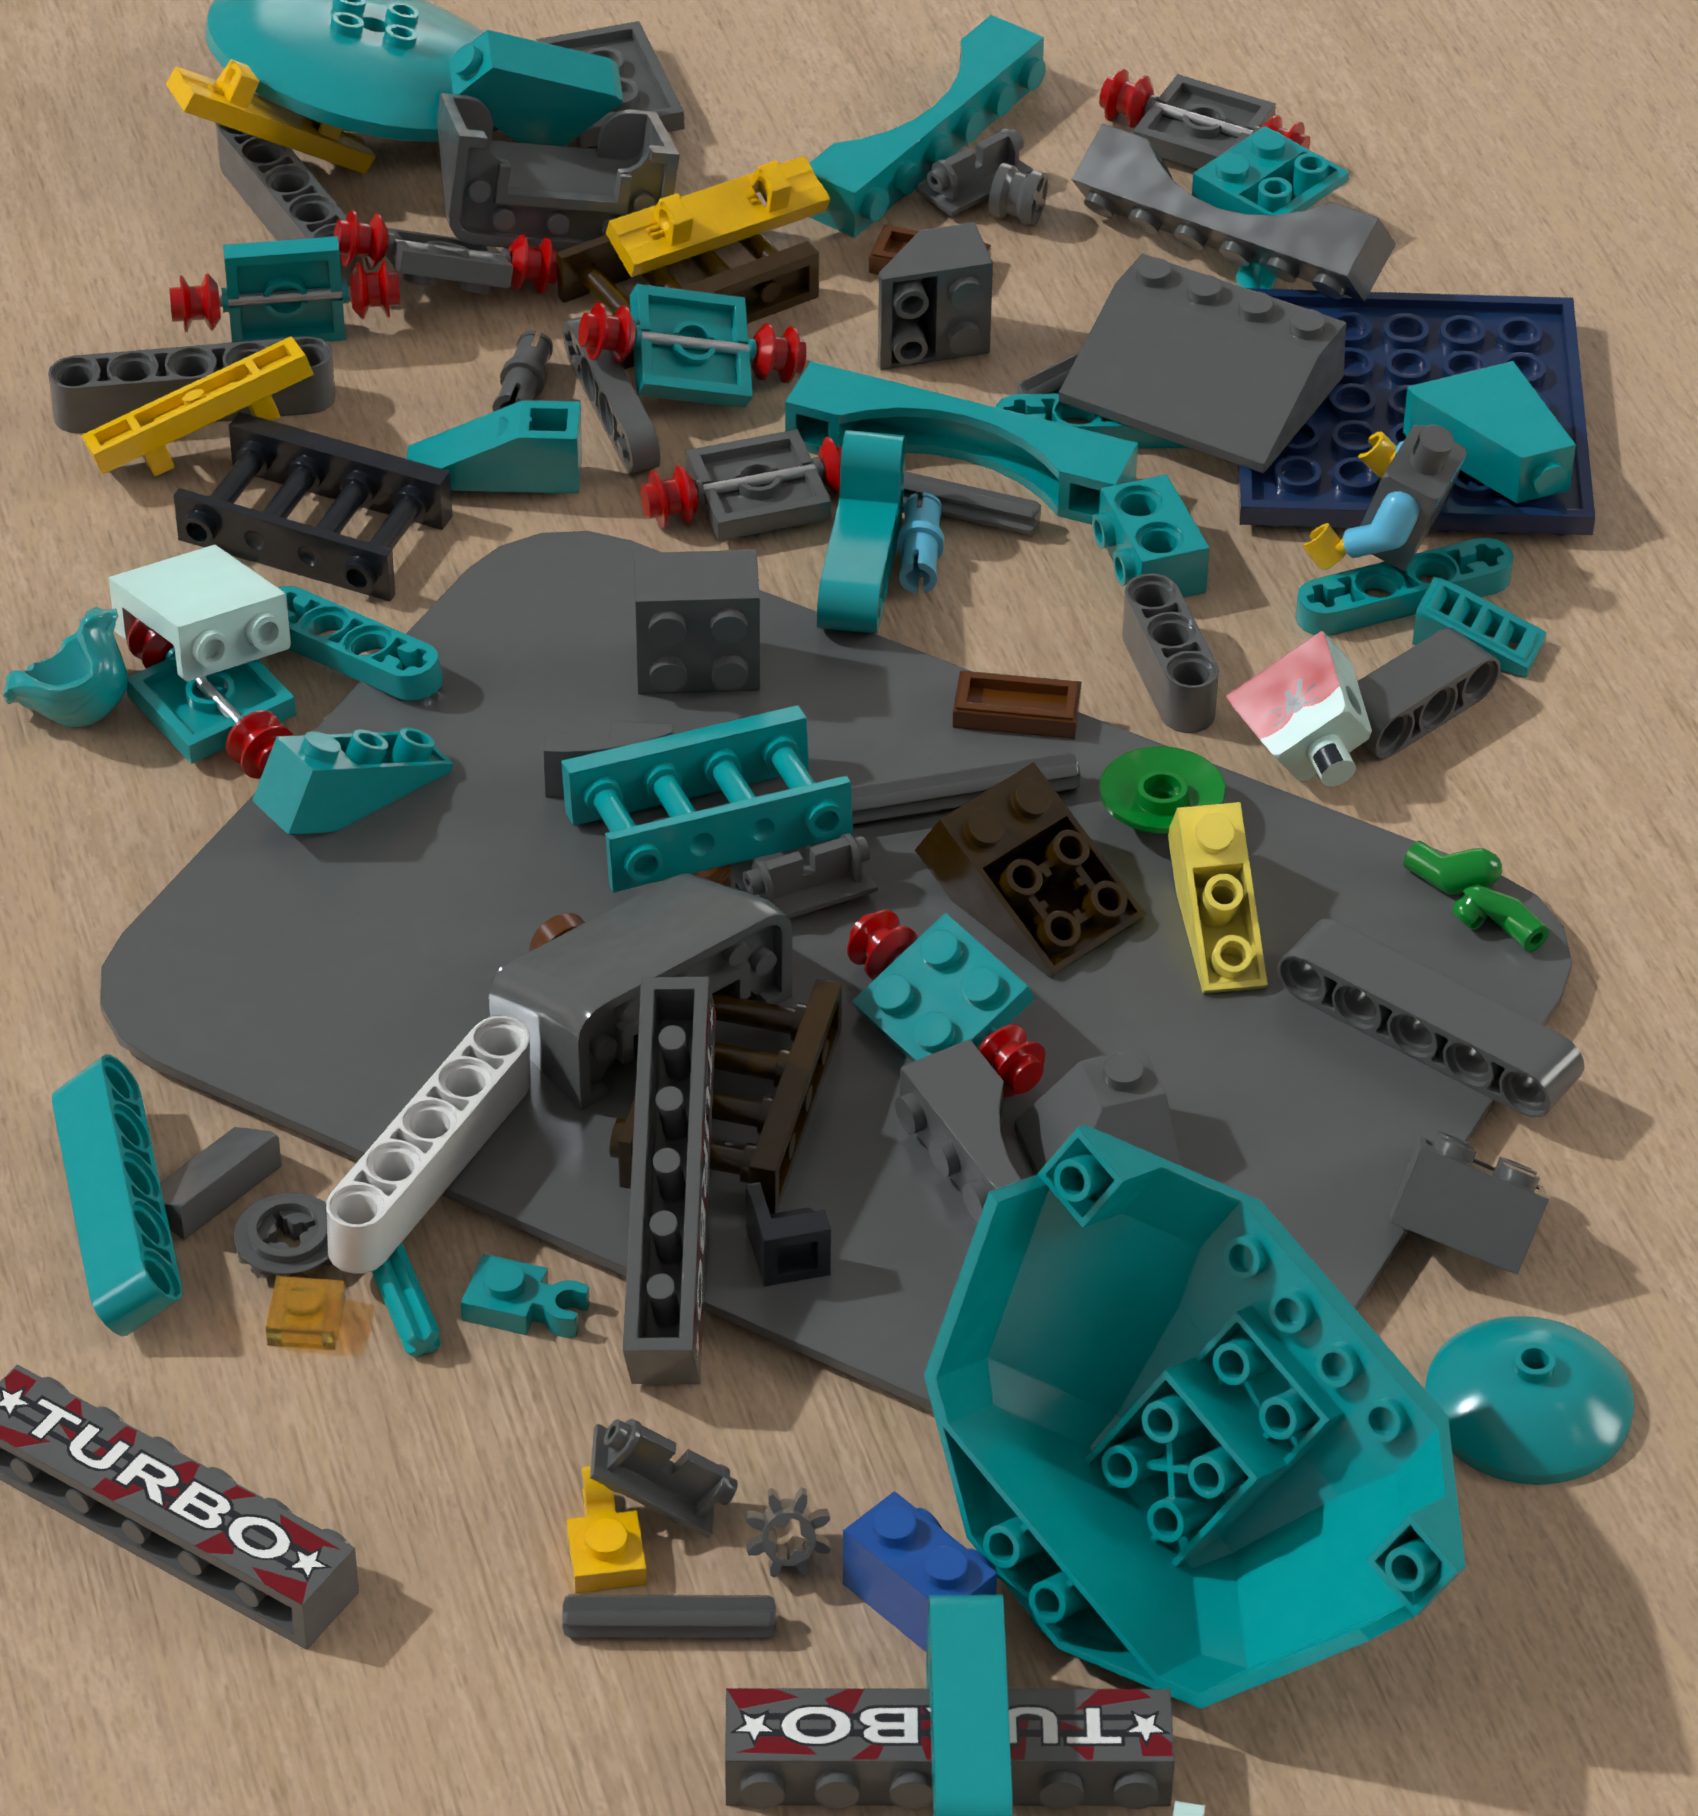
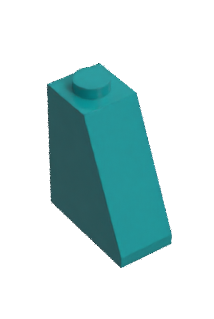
[448,29,624,146]
[1403,361,1576,503]

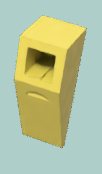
[1168,802,1268,994]

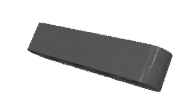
[216,123,364,286]
[48,337,336,433]
[1277,919,1585,1118]

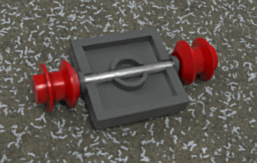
[1099,69,1310,169]
[333,210,559,294]
[640,429,842,541]

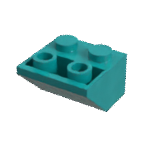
[1192,126,1350,215]

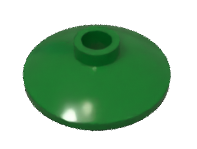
[1099,746,1225,834]

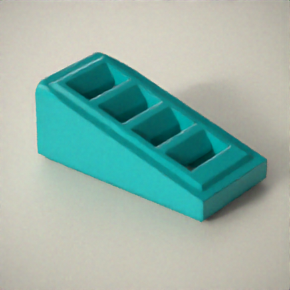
[1412,577,1547,677]

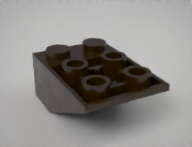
[915,762,1147,978]

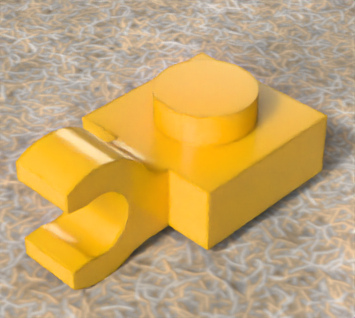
[566,1466,647,1593]

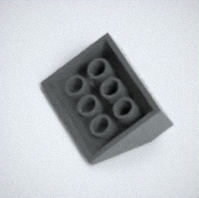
[1059,253,1346,473]

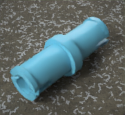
[897,492,944,594]

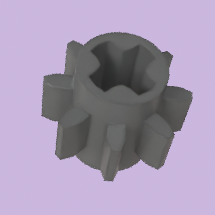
[746,1487,831,1578]

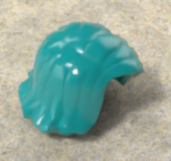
[3,607,128,728]

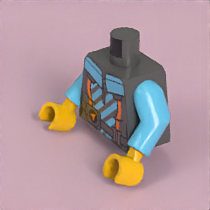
[1302,425,1468,572]

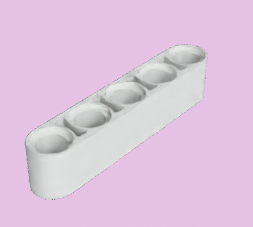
[326,1016,530,1274]

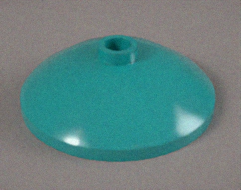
[1425,1316,1634,1485]

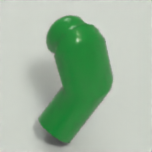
[1403,841,1503,896]
[1452,885,1549,952]

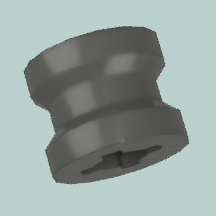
[989,163,1048,226]

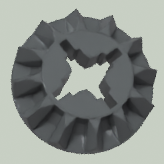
[234,1193,333,1284]

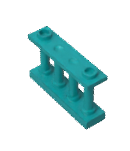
[561,705,853,893]

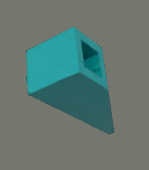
[406,400,582,494]
[252,728,454,835]

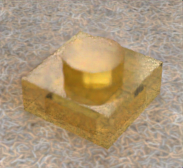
[265,1276,346,1350]

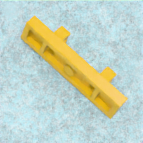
[166,59,376,174]
[606,155,830,277]
[81,336,314,477]

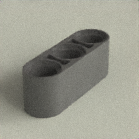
[1122,574,1219,733]
[1357,627,1501,759]

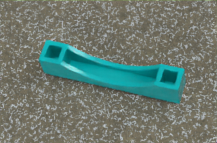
[809,15,1046,238]
[785,361,1138,525]

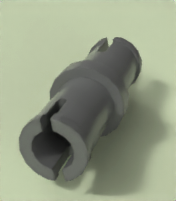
[493,330,553,412]

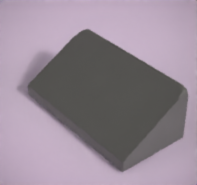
[160,1127,282,1240]

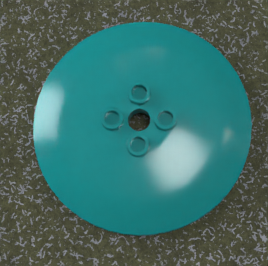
[205,0,499,142]

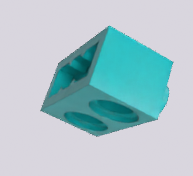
[1092,474,1210,598]

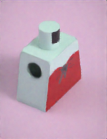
[1226,631,1372,787]

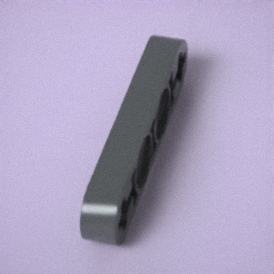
[562,317,661,474]

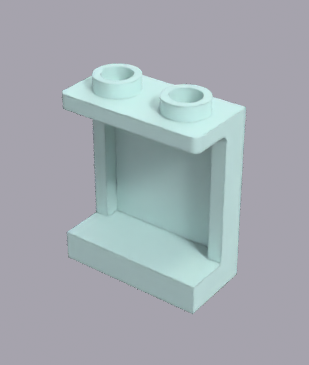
[108,545,291,681]

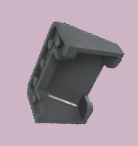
[437,93,680,251]
[489,874,792,1110]

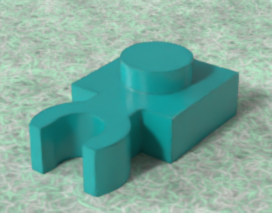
[461,1253,590,1338]

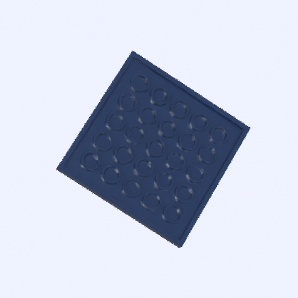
[1238,288,1595,536]

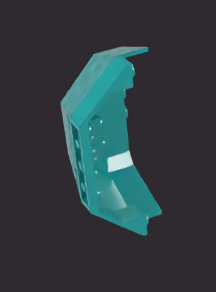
[924,1125,1466,1709]

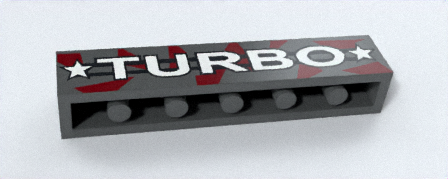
[623,977,716,1384]
[0,1364,359,1650]
[725,1688,1175,1809]

